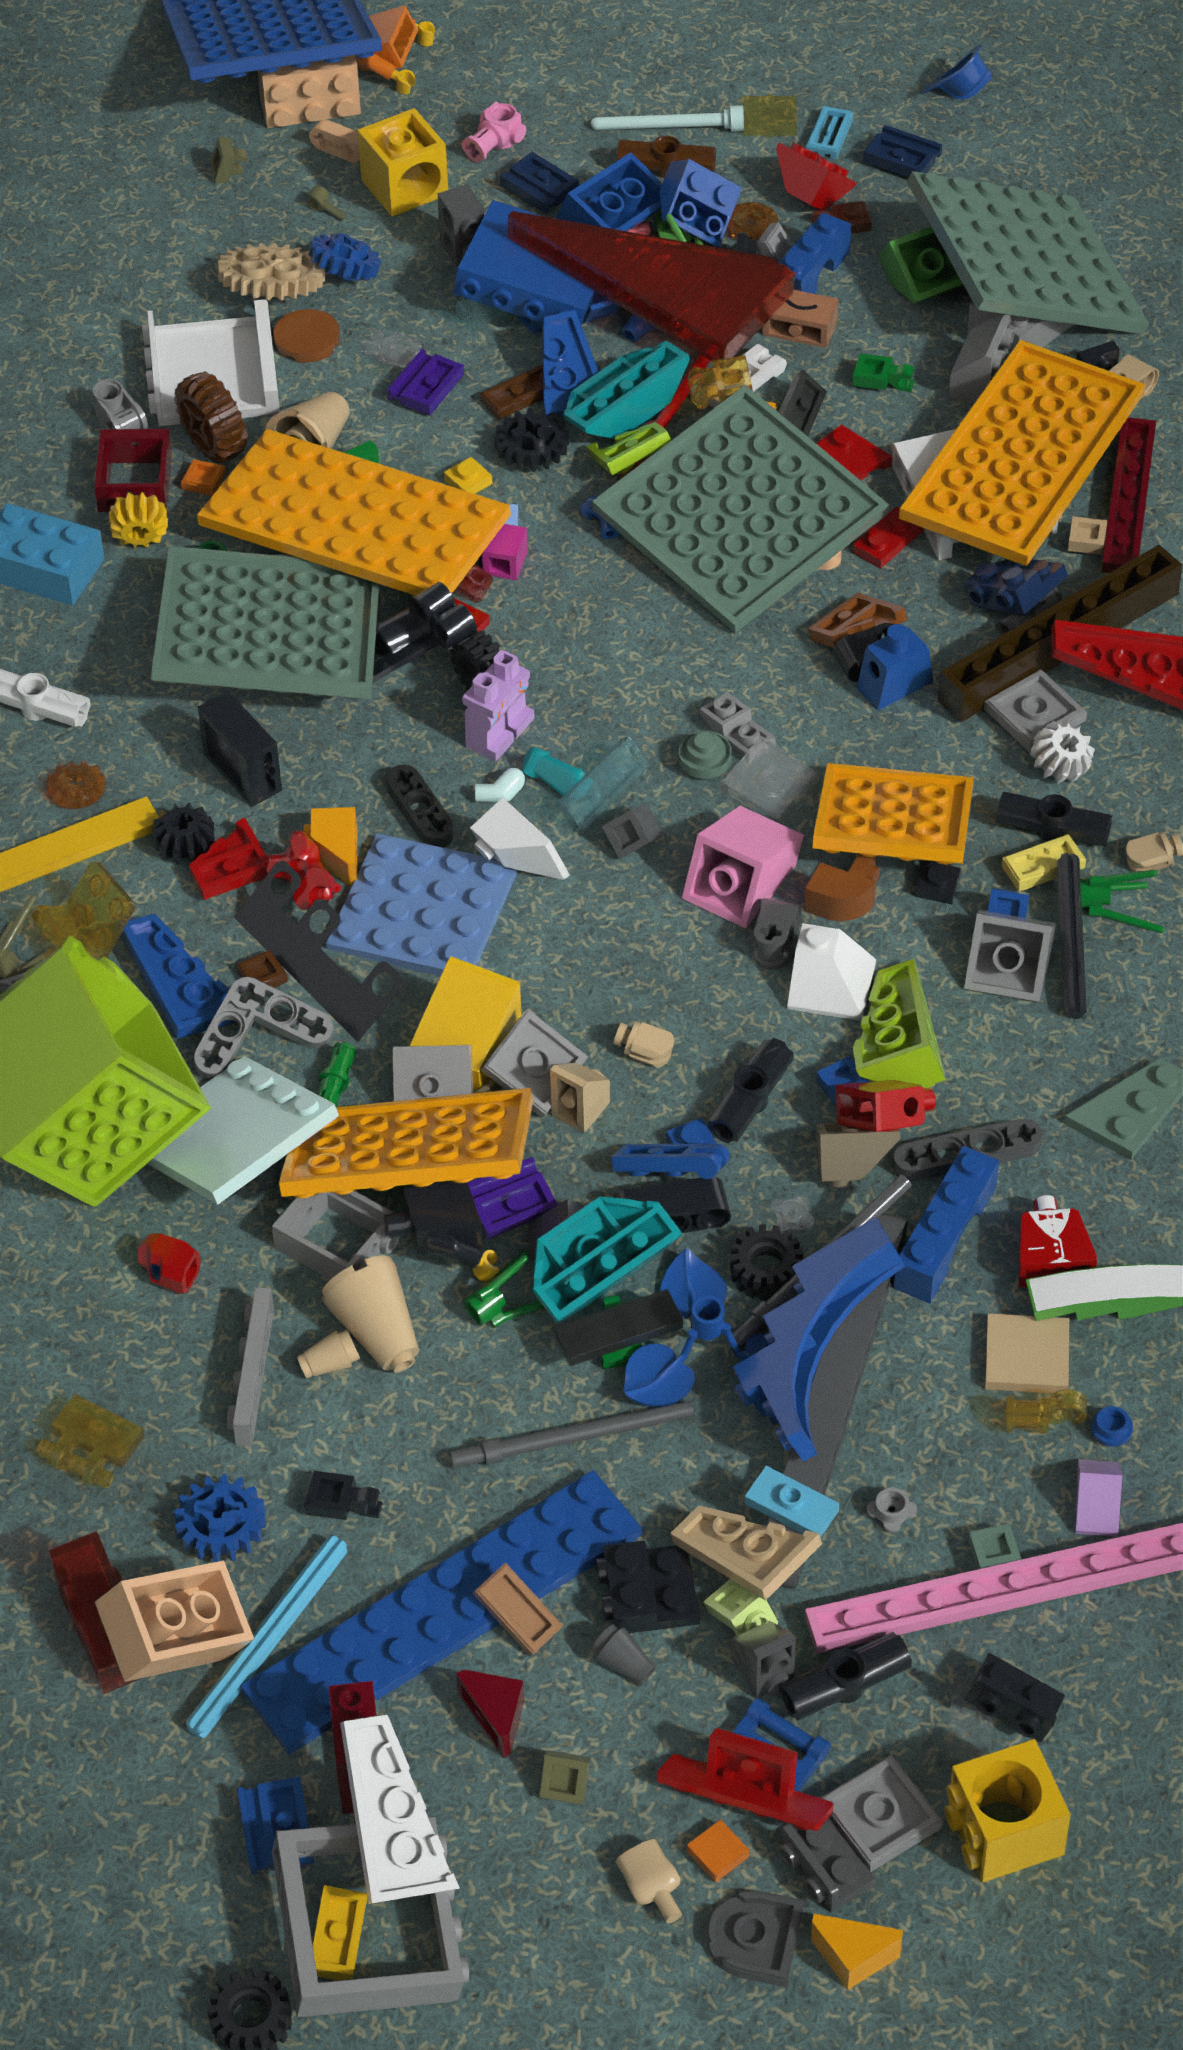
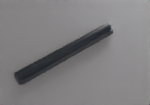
[1057,853,1087,1019]

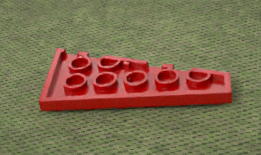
[1051,620,1183,710]

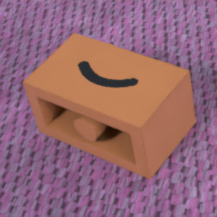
[763,286,838,348]

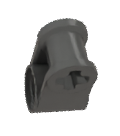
[754,898,802,970]

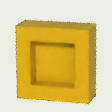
[444,457,492,494]

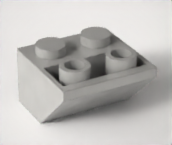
[949,314,1015,404]

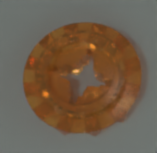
[727,202,778,241]
[47,760,106,809]

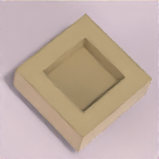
[1068,516,1107,555]

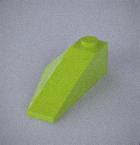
[853,958,945,1088]

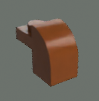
[804,853,880,921]

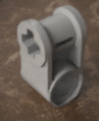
[93,379,148,429]

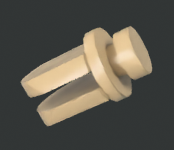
[1126,832,1183,872]
[613,1022,674,1068]

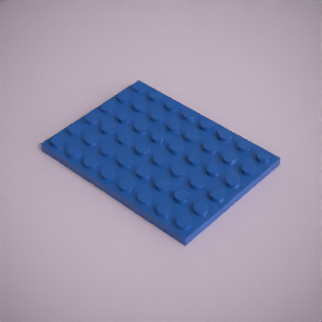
[160,0,382,83]

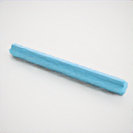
[186,1535,347,1739]

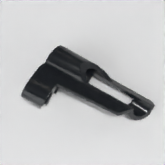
[372,581,477,683]

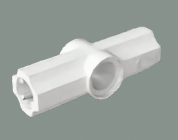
[0,669,91,727]

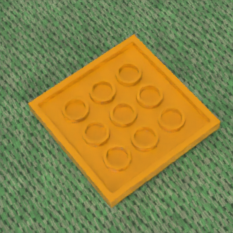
[812,763,974,865]

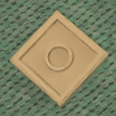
[985,1313,1069,1394]

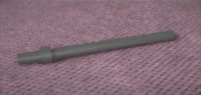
[732,1174,912,1348]
[450,1401,695,1468]

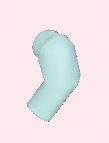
[475,768,525,802]

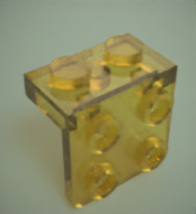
[31,862,135,961]

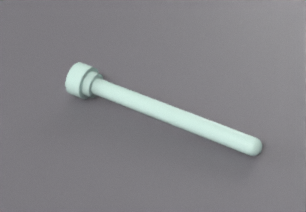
[591,105,744,132]

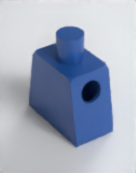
[857,624,933,711]

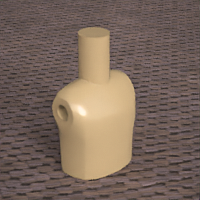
[616,1839,682,1923]

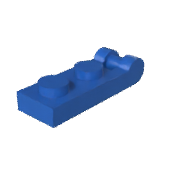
[611,1144,730,1179]

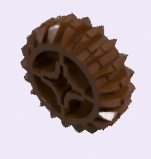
[174,371,248,463]

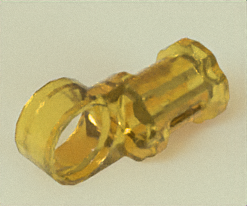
[1005,1389,1087,1434]

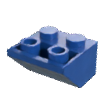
[659,159,742,248]

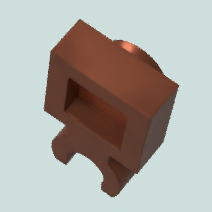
[811,201,872,234]

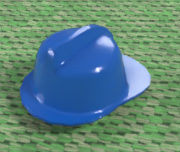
[920,44,992,99]

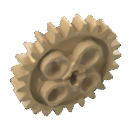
[218,243,325,300]

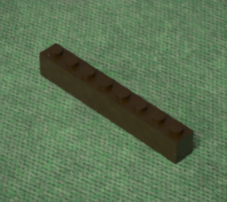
[938,545,1183,722]

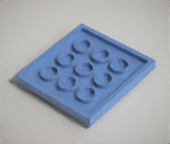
[326,834,518,977]

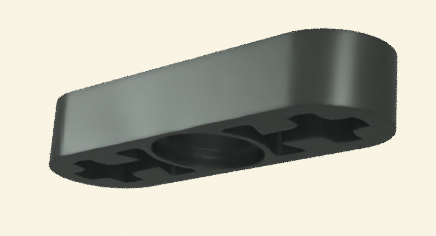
[386,765,454,848]

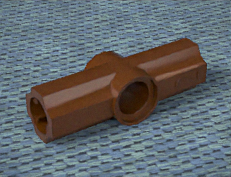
[617,136,716,178]

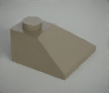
[815,1122,900,1188]

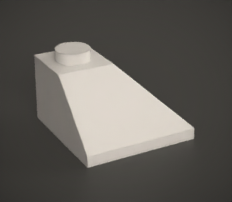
[470,798,570,879]
[787,923,876,1021]

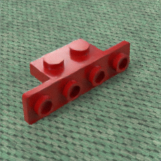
[656,1728,834,1831]

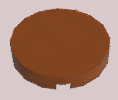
[273,309,340,363]

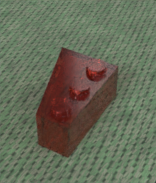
[49,1531,143,1694]

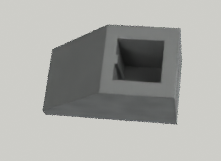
[731,1621,796,1698]

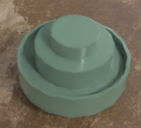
[678,731,732,779]

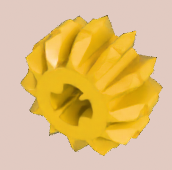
[109,491,168,548]

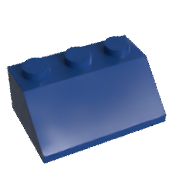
[556,152,662,240]

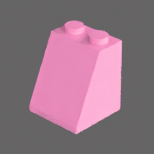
[682,806,804,929]

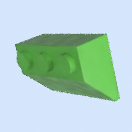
[878,226,964,304]

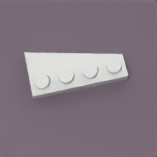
[340,1715,459,1904]

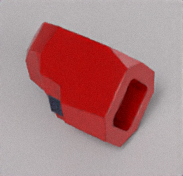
[136,1233,201,1294]

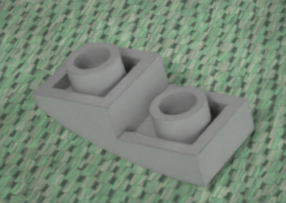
[700,692,776,764]

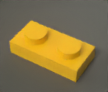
[312,1885,367,1981]

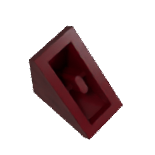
[456,1669,525,1758]

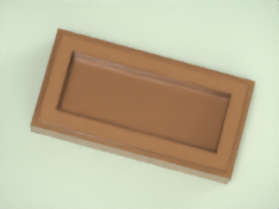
[472,1562,563,1657]

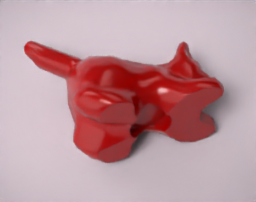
[266,830,341,910]

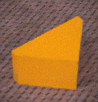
[811,1914,903,1990]

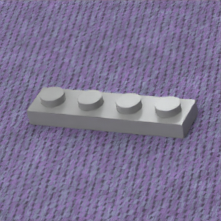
[227,1287,274,1447]

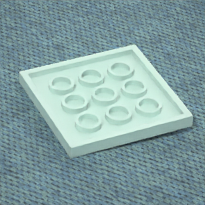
[147,1056,339,1205]

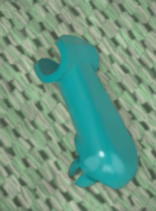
[522,747,590,800]

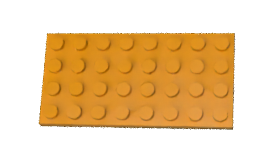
[899,340,1145,566]
[197,429,511,595]

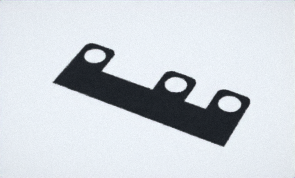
[234,861,403,1043]

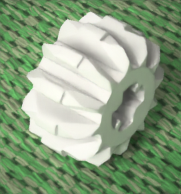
[1029,720,1095,784]

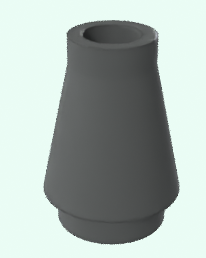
[591,1624,657,1686]

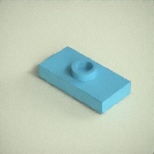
[744,1466,839,1538]

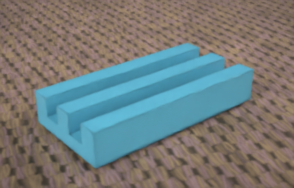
[806,106,854,160]

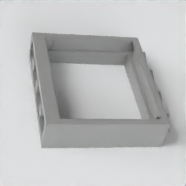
[272,1817,469,2018]

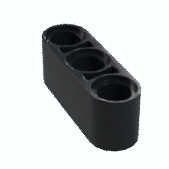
[613,1177,731,1233]

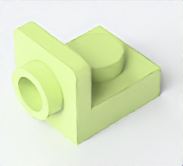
[703,1579,778,1636]

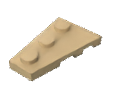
[670,1505,822,1601]

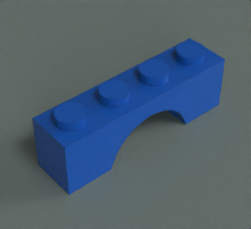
[894,1146,999,1304]

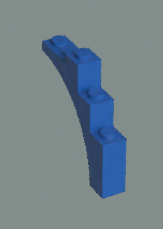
[733,1217,906,1462]

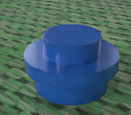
[1091,1406,1133,1447]

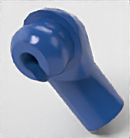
[580,496,619,539]

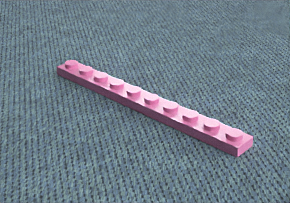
[805,1523,1183,1654]

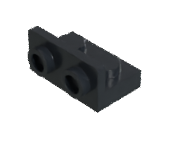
[964,1653,1065,1742]

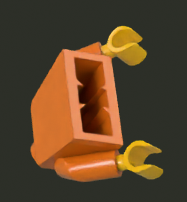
[355,5,435,95]

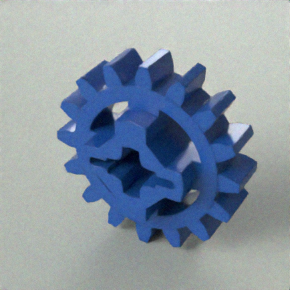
[309,233,382,281]
[174,1474,266,1562]

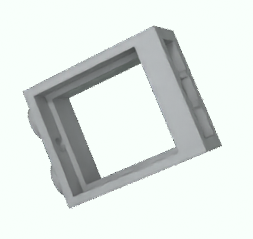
[272,1191,400,1280]

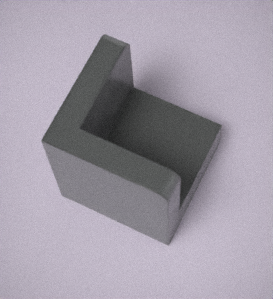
[602,803,663,859]

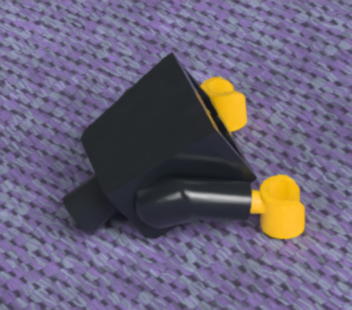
[384,1180,499,1282]

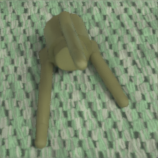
[0,895,56,981]

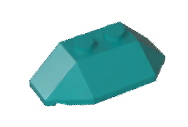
[564,341,690,439]
[532,1196,683,1323]

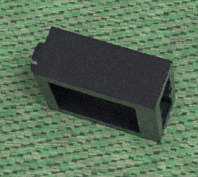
[198,691,282,807]

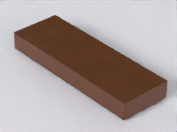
[480,364,543,420]

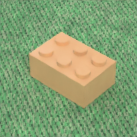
[258,55,361,129]
[95,1561,254,1682]

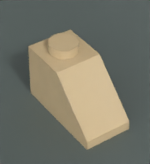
[550,1063,610,1133]

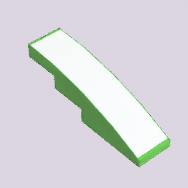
[1026,1264,1183,1321]

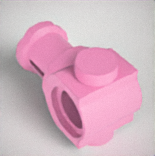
[462,102,526,163]

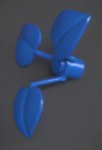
[623,1248,769,1406]

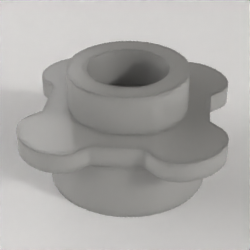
[867,1487,917,1533]

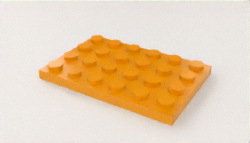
[279,1088,533,1198]

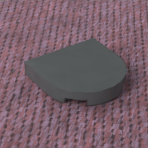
[706,1890,805,1987]

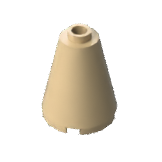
[265,392,350,449]
[322,1255,419,1373]

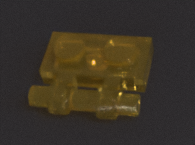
[688,355,753,409]
[36,1394,145,1489]

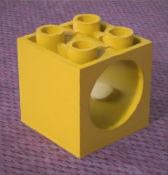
[357,108,448,217]
[944,1739,1071,1883]

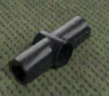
[996,792,1113,847]
[708,1037,794,1144]
[780,1632,912,1721]

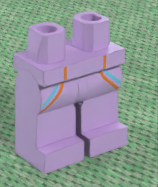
[462,650,535,762]

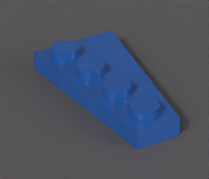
[119,914,241,1039]

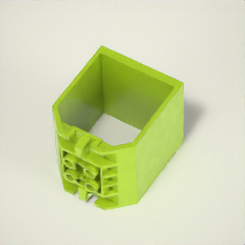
[0,935,212,1207]

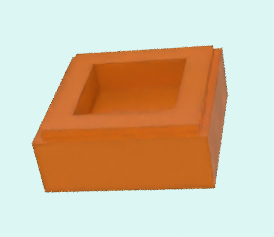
[181,459,226,496]
[687,1819,750,1883]

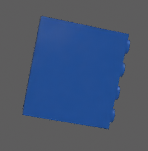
[453,200,617,326]

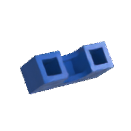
[772,213,851,294]

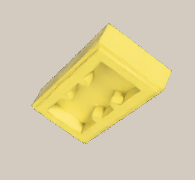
[1002,834,1086,892]

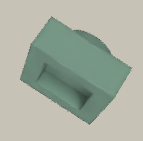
[968,1524,1021,1570]

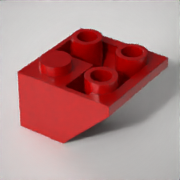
[776,142,857,211]

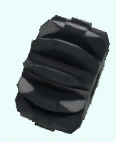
[152,802,215,865]

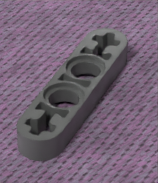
[893,1119,1043,1181]

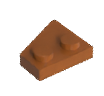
[808,593,907,648]

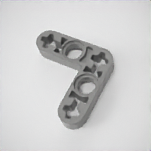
[194,977,333,1079]

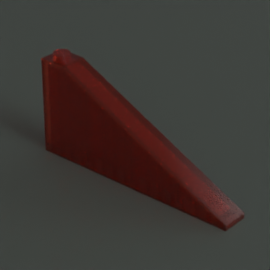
[507,211,796,368]

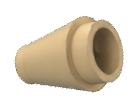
[296,1329,360,1379]

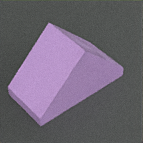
[1075,1459,1123,1537]

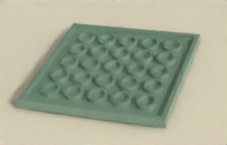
[907,171,1149,334]
[592,385,889,633]
[151,546,379,699]

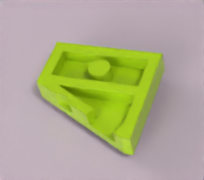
[586,422,671,475]

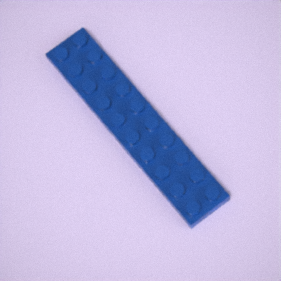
[240,1470,642,1755]

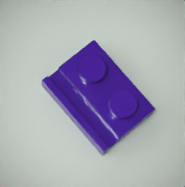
[387,349,464,416]
[468,1157,558,1240]

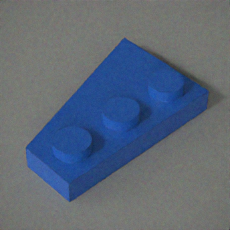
[542,310,599,417]

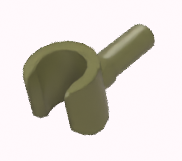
[308,185,347,221]

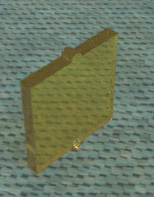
[744,94,797,138]

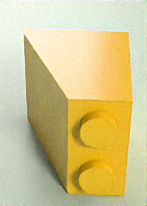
[410,956,522,1092]

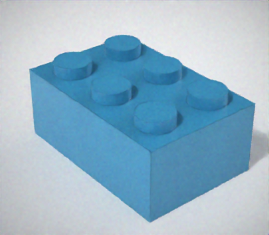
[0,503,105,606]

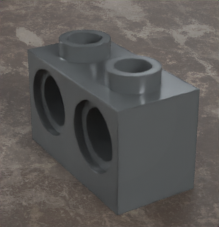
[437,184,484,266]

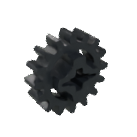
[494,408,569,472]

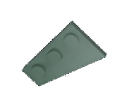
[1064,1058,1183,1160]

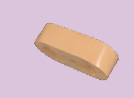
[309,119,360,163]

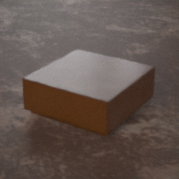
[236,950,288,994]

